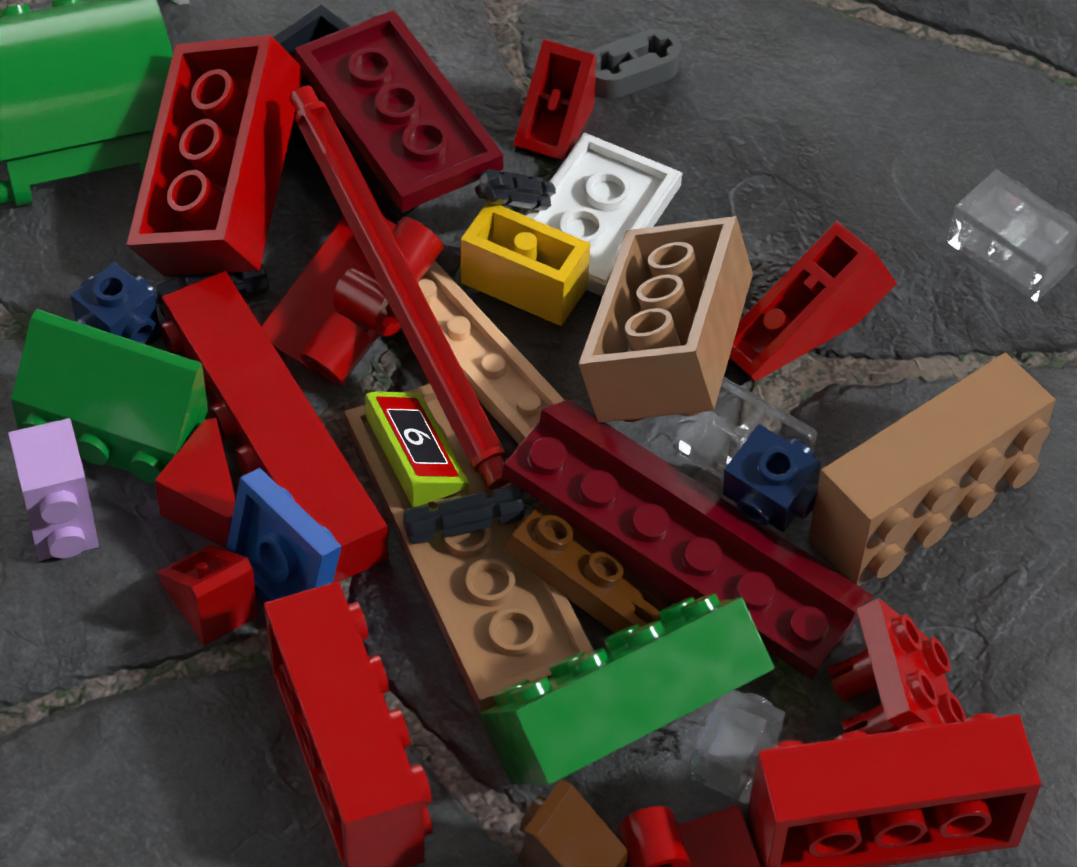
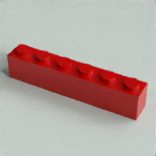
[159,271,389,583]

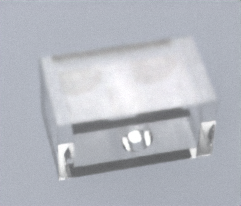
[947,169,1077,302]

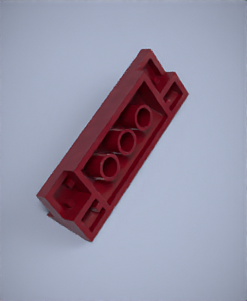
[502,399,873,680]

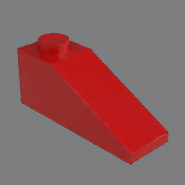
[729,221,897,381]

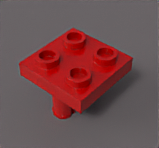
[828,598,966,735]

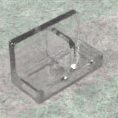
[679,377,817,479]

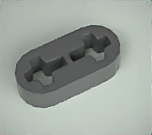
[590,29,681,99]

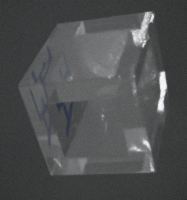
[689,690,785,805]

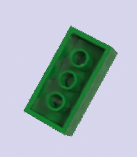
[479,593,775,785]

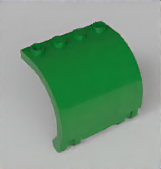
[0,0,173,207]

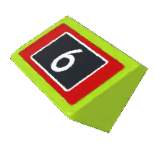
[365,391,469,507]

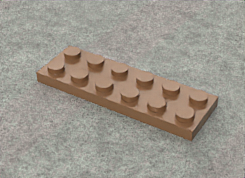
[344,384,594,713]

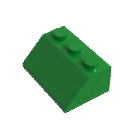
[11,309,209,484]

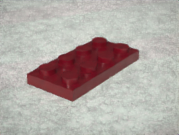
[295,9,504,212]

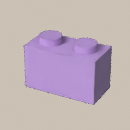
[8,418,99,561]

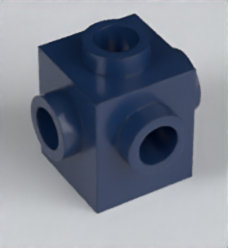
[70,262,161,346]
[723,423,821,533]

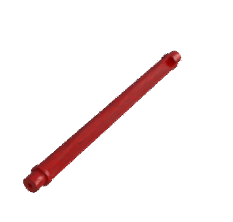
[289,86,510,490]

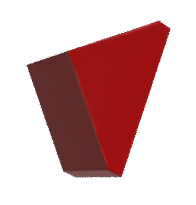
[513,39,597,161]
[155,418,236,549]
[156,544,258,646]

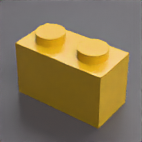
[461,202,591,326]

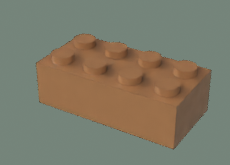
[578,216,753,423]
[808,352,1056,586]

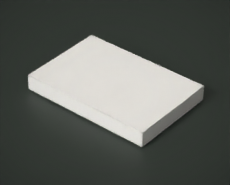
[526,133,682,297]

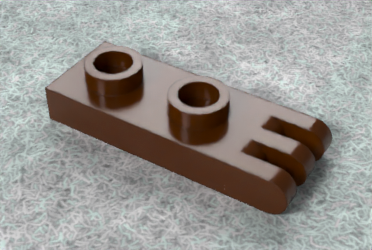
[502,504,671,633]

